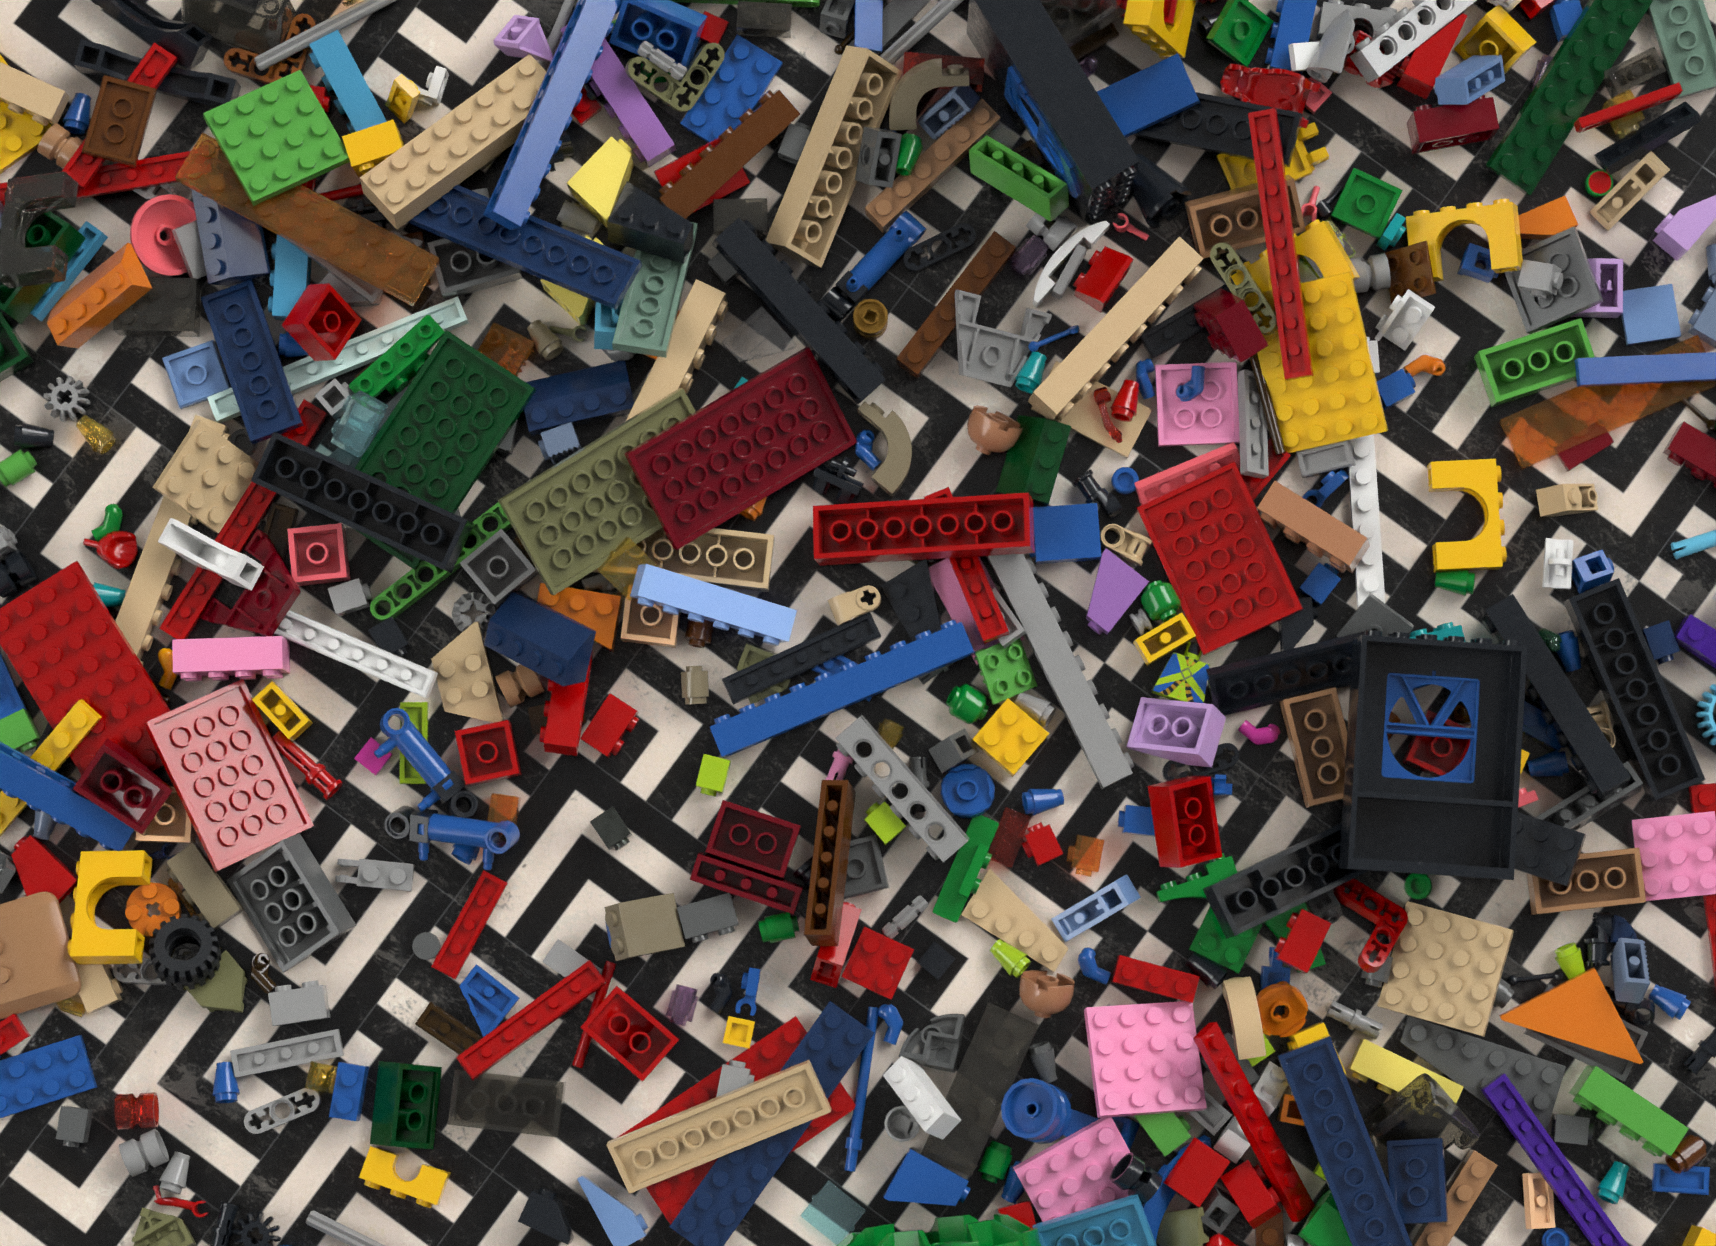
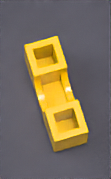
[359,1146,451,1208]

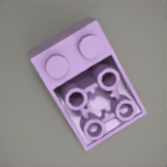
[1571,258,1623,318]

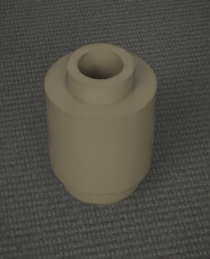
[681,666,709,705]

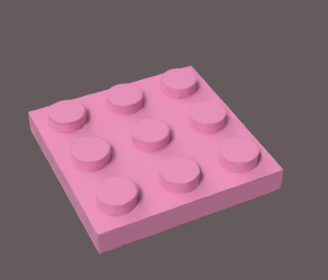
[1155,362,1240,447]
[1632,811,1716,901]

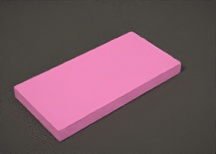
[929,556,1024,665]

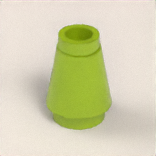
[990,939,1031,978]
[1555,942,1585,979]

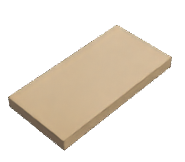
[1031,361,1152,458]

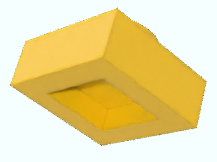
[723,1016,755,1049]

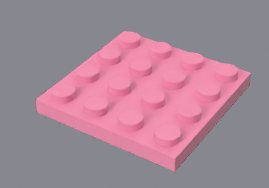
[1084,1001,1207,1118]
[1013,1117,1130,1222]

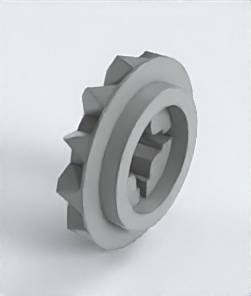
[452,592,496,634]

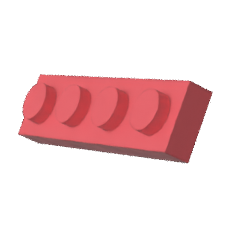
[1134,442,1240,505]

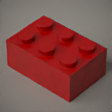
[1148,776,1222,868]

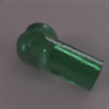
[1537,628,1562,652]

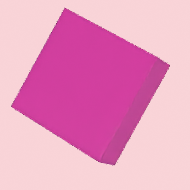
[354,737,393,776]

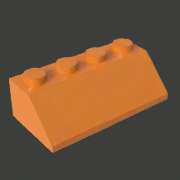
[47,243,152,348]

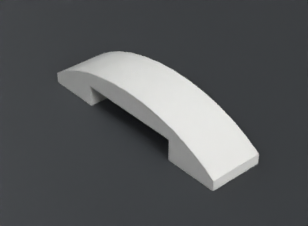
[1033,221,1110,308]

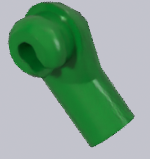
[91,504,123,542]

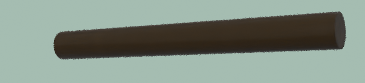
[1249,353,1286,456]

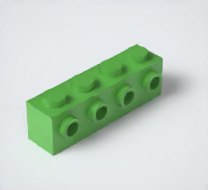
[969,135,1069,222]

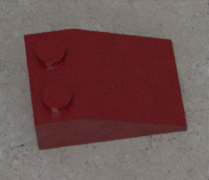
[73,738,173,834]

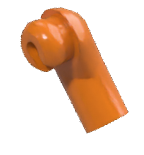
[1403,355,1446,377]

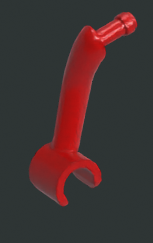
[153,1185,209,1217]

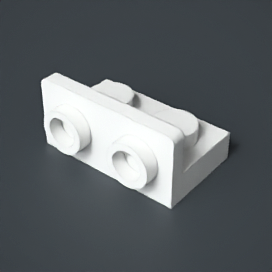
[1375,289,1435,351]

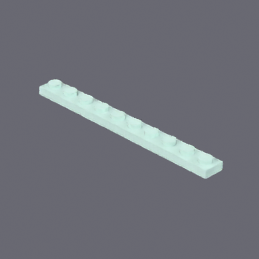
[207,296,469,424]

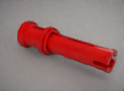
[272,731,343,800]

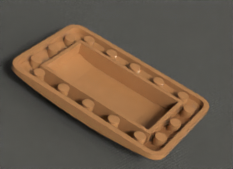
[0,891,82,1020]

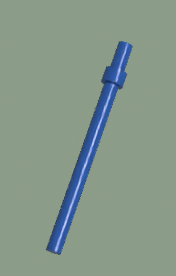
[845,1007,879,1172]

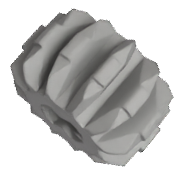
[43,376,90,422]

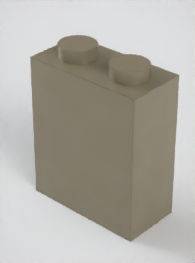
[605,893,685,961]

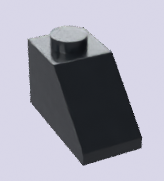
[1278,597,1318,651]

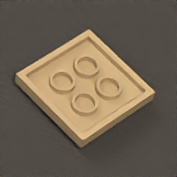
[152,420,259,533]

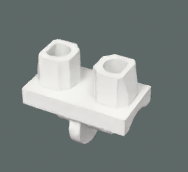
[1542,538,1573,589]

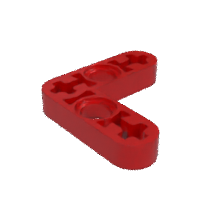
[1333,879,1408,973]

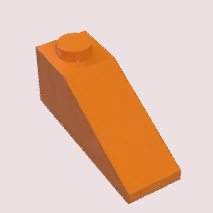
[1518,196,1579,240]

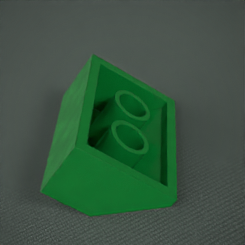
[1298,1189,1352,1246]

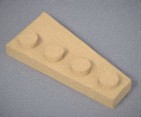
[961,868,1068,972]

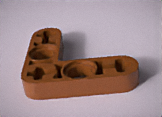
[224,13,316,84]

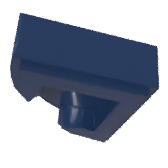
[1609,915,1637,943]

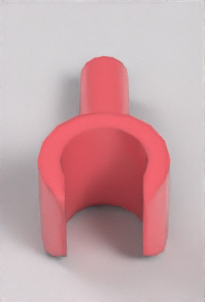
[1301,186,1320,222]
[1113,213,1149,241]

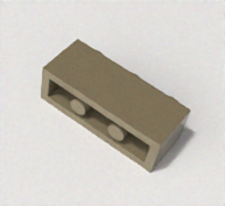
[166,843,244,929]

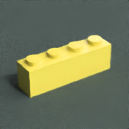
[1347,1039,1464,1119]

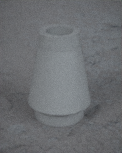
[1015,692,1056,727]
[159,1151,190,1194]

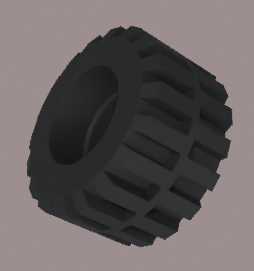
[149,914,221,990]

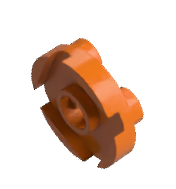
[125,882,182,937]
[1256,981,1308,1037]

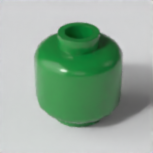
[1141,580,1181,622]
[946,684,989,724]

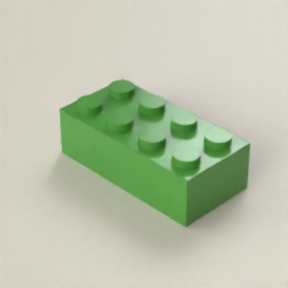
[1474,318,1595,407]
[1569,1066,1689,1157]

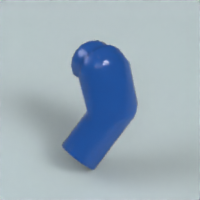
[1136,358,1156,400]
[1176,366,1205,402]
[855,429,882,471]
[878,1004,903,1045]

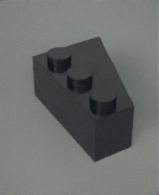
[607,181,694,264]

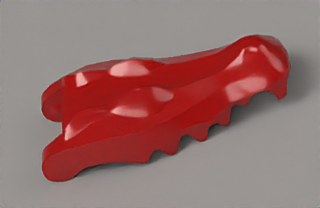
[1220,64,1321,128]

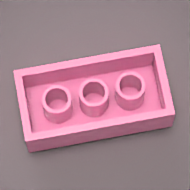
[172,636,290,682]

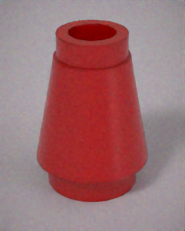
[1110,380,1139,422]

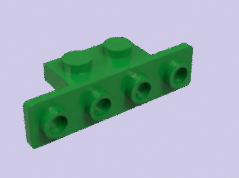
[349,315,445,405]
[932,815,999,923]

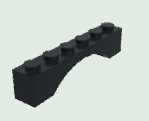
[91,0,213,70]
[73,39,241,108]

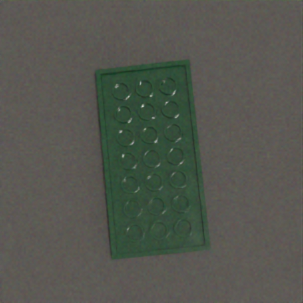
[351,330,536,570]

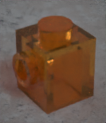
[1066,835,1104,877]

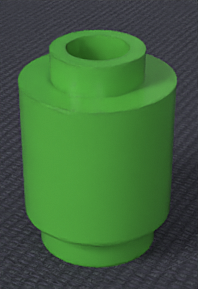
[0,449,37,487]

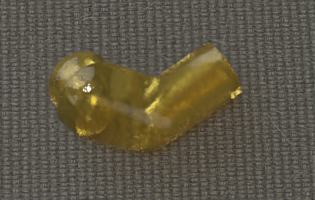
[56,998,86,1018]

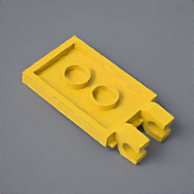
[1217,122,1329,190]

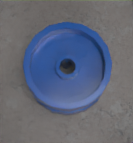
[1001,1078,1071,1144]

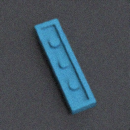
[30,221,108,322]

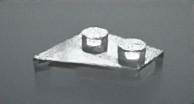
[722,306,796,363]

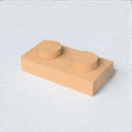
[1522,1173,1555,1229]

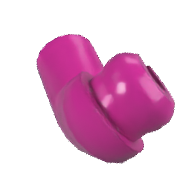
[1238,720,1280,745]

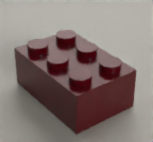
[1407,95,1499,154]
[1193,288,1269,363]
[705,800,801,879]

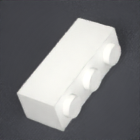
[883,1056,961,1140]

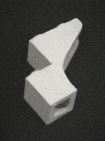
[158,518,264,591]
[1213,1061,1288,1163]

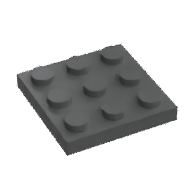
[1504,227,1604,334]

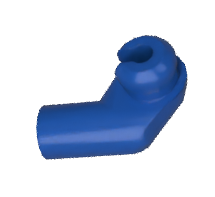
[1078,947,1111,985]

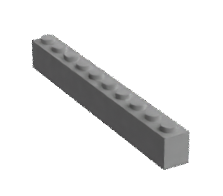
[986,554,1134,789]

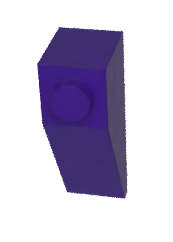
[1674,614,1716,668]

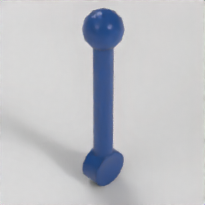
[1028,325,1080,352]

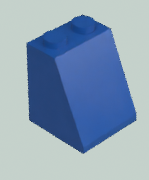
[883,1148,971,1206]

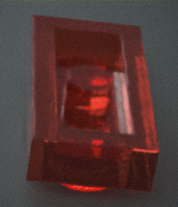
[988,807,1031,868]

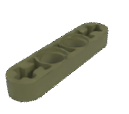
[1210,243,1278,335]

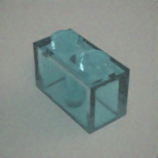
[330,390,389,458]

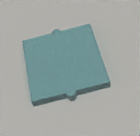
[800,1180,866,1245]

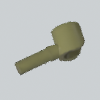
[549,326,587,343]

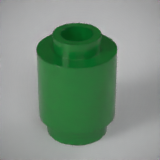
[758,912,800,944]
[978,1141,1012,1184]

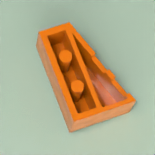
[537,583,623,652]

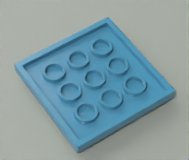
[1033,1195,1157,1246]

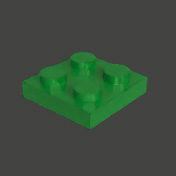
[1207,0,1273,67]
[1330,168,1403,240]
[1189,906,1263,974]

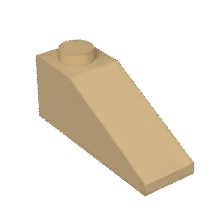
[1589,151,1670,231]

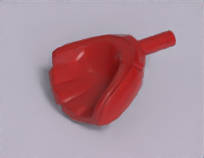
[83,531,138,570]

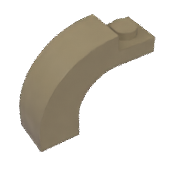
[889,58,969,130]
[858,401,912,497]

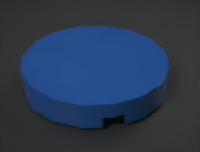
[941,764,995,818]

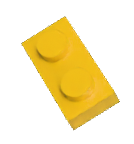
[386,74,421,123]

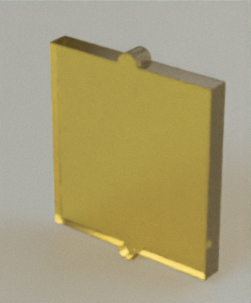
[598,537,659,601]

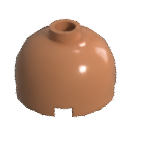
[967,405,1023,455]
[1020,970,1075,1018]

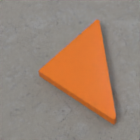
[1499,967,1643,1064]

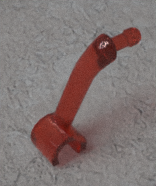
[1093,387,1122,443]

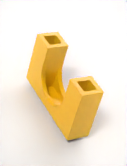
[1123,0,1196,60]
[1406,199,1523,282]
[1231,219,1360,303]
[1427,459,1507,573]
[68,850,152,965]

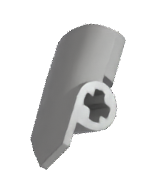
[1306,9,1355,83]

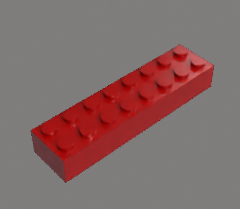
[813,493,1035,566]

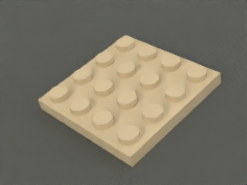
[1377,901,1514,1037]

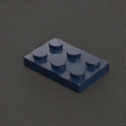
[1387,1138,1448,1225]

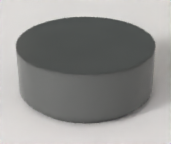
[229,429,258,456]
[412,932,441,960]

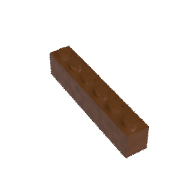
[657,90,800,219]
[896,231,1016,380]
[804,780,856,946]

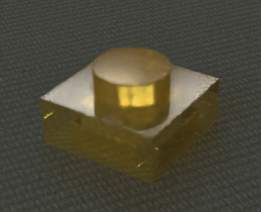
[305,1061,338,1094]

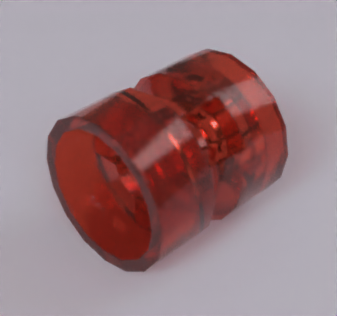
[115,1092,159,1129]

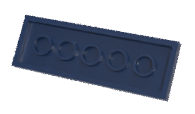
[201,279,304,444]

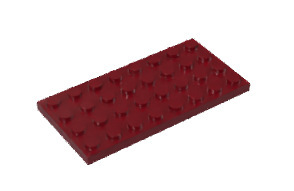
[624,347,857,550]

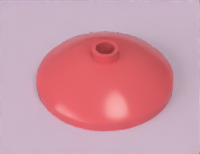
[130,194,197,276]

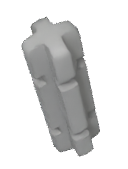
[637,41,687,81]
[882,895,929,939]

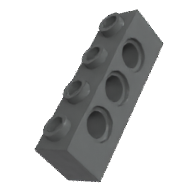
[1535,761,1643,831]

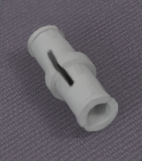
[1326,1000,1383,1040]

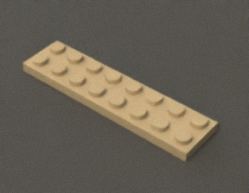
[607,1060,831,1194]

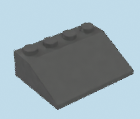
[227,833,357,973]

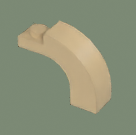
[1221,976,1266,1060]

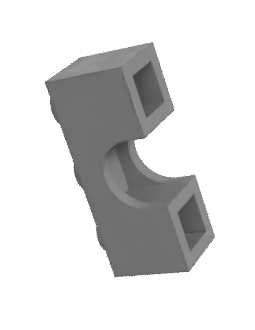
[1316,0,1401,40]

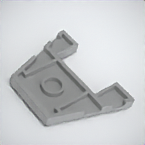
[955,290,1052,387]

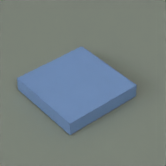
[1621,284,1681,346]
[162,340,231,409]

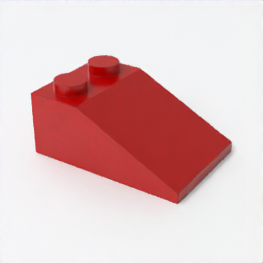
[1396,13,1468,99]
[581,986,680,1082]

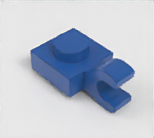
[1302,469,1349,508]
[1211,774,1232,796]
[1260,947,1291,991]
[735,967,761,1016]

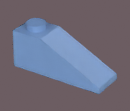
[1051,874,1141,942]
[577,1175,648,1246]

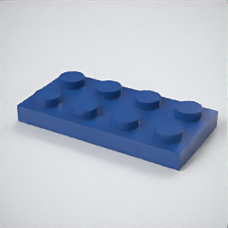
[680,34,783,143]
[0,1035,97,1119]

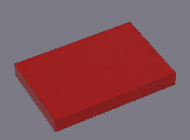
[654,137,750,212]

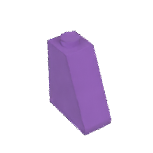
[1086,548,1149,635]

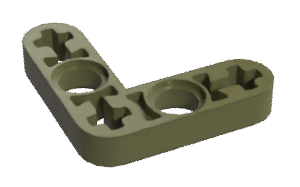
[626,43,725,112]

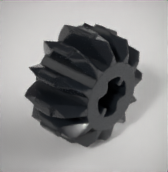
[233,1212,281,1246]

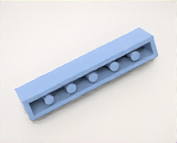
[630,564,797,646]

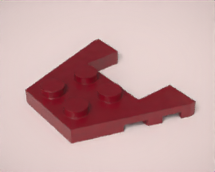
[200,529,301,636]

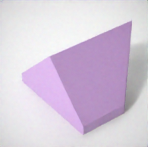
[494,15,553,62]

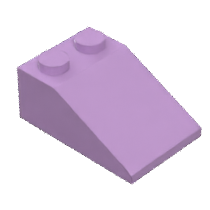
[1652,195,1716,261]
[1126,697,1226,767]

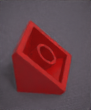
[1164,1137,1230,1207]

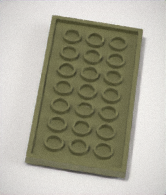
[498,388,696,595]

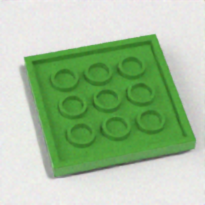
[203,70,350,206]

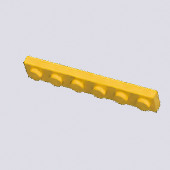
[0,699,102,837]

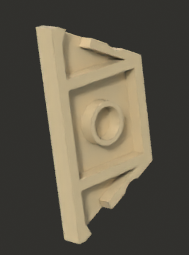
[431,621,504,723]

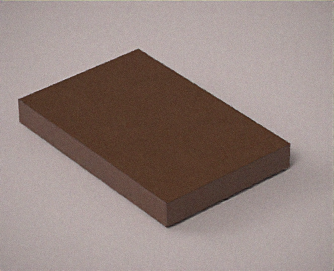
[82,75,157,167]

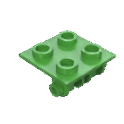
[974,638,1037,704]

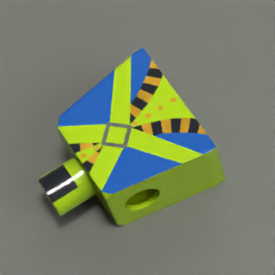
[1151,641,1210,703]

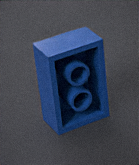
[609,0,707,68]

